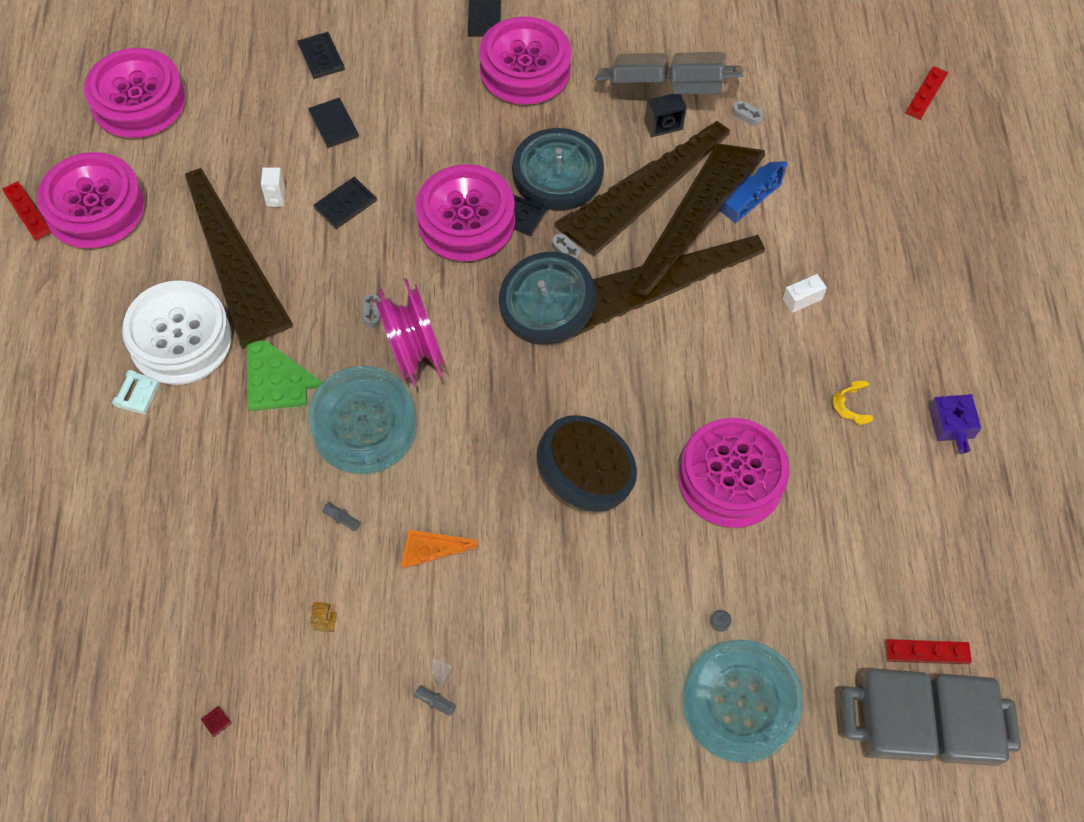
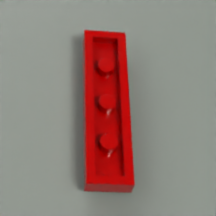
[905,66,948,120]
[2,181,51,241]
[885,639,972,665]

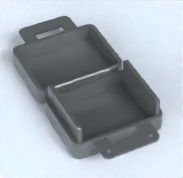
[595,52,744,94]
[841,668,1021,766]

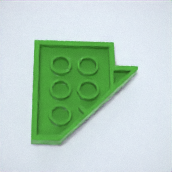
[247,340,323,411]

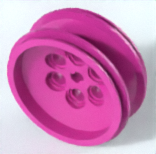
[678,418,789,528]

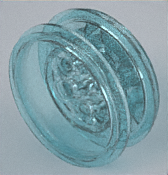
[308,366,416,474]
[683,640,804,763]

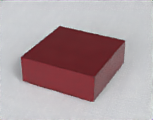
[200,706,231,737]

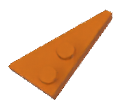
[401,529,478,568]

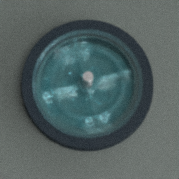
[512,128,604,210]
[499,251,596,345]

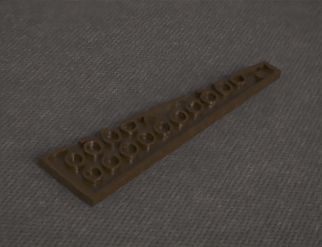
[555,121,730,256]
[629,143,765,296]
[185,168,292,347]
[556,235,765,337]

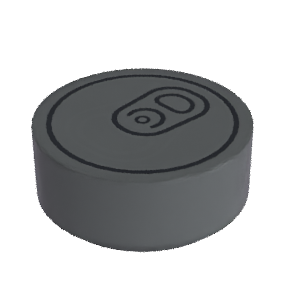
[710,610,732,632]

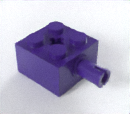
[929,394,981,454]

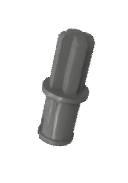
[322,502,360,531]
[414,685,456,716]

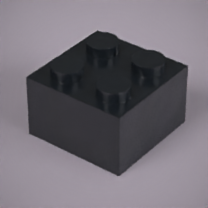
[644,93,687,138]

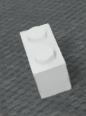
[261,168,286,207]
[782,274,827,313]

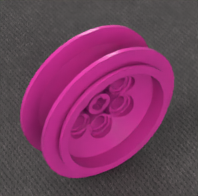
[479,17,571,104]
[84,48,185,138]
[37,152,144,248]
[415,164,515,261]
[375,278,446,388]

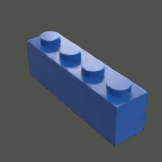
[720,161,788,224]

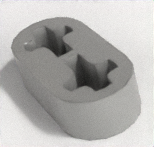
[733,101,763,126]
[552,234,580,260]
[363,294,380,328]

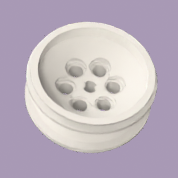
[122,281,232,385]

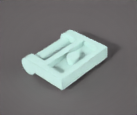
[112,370,161,415]

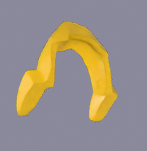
[833,381,873,425]

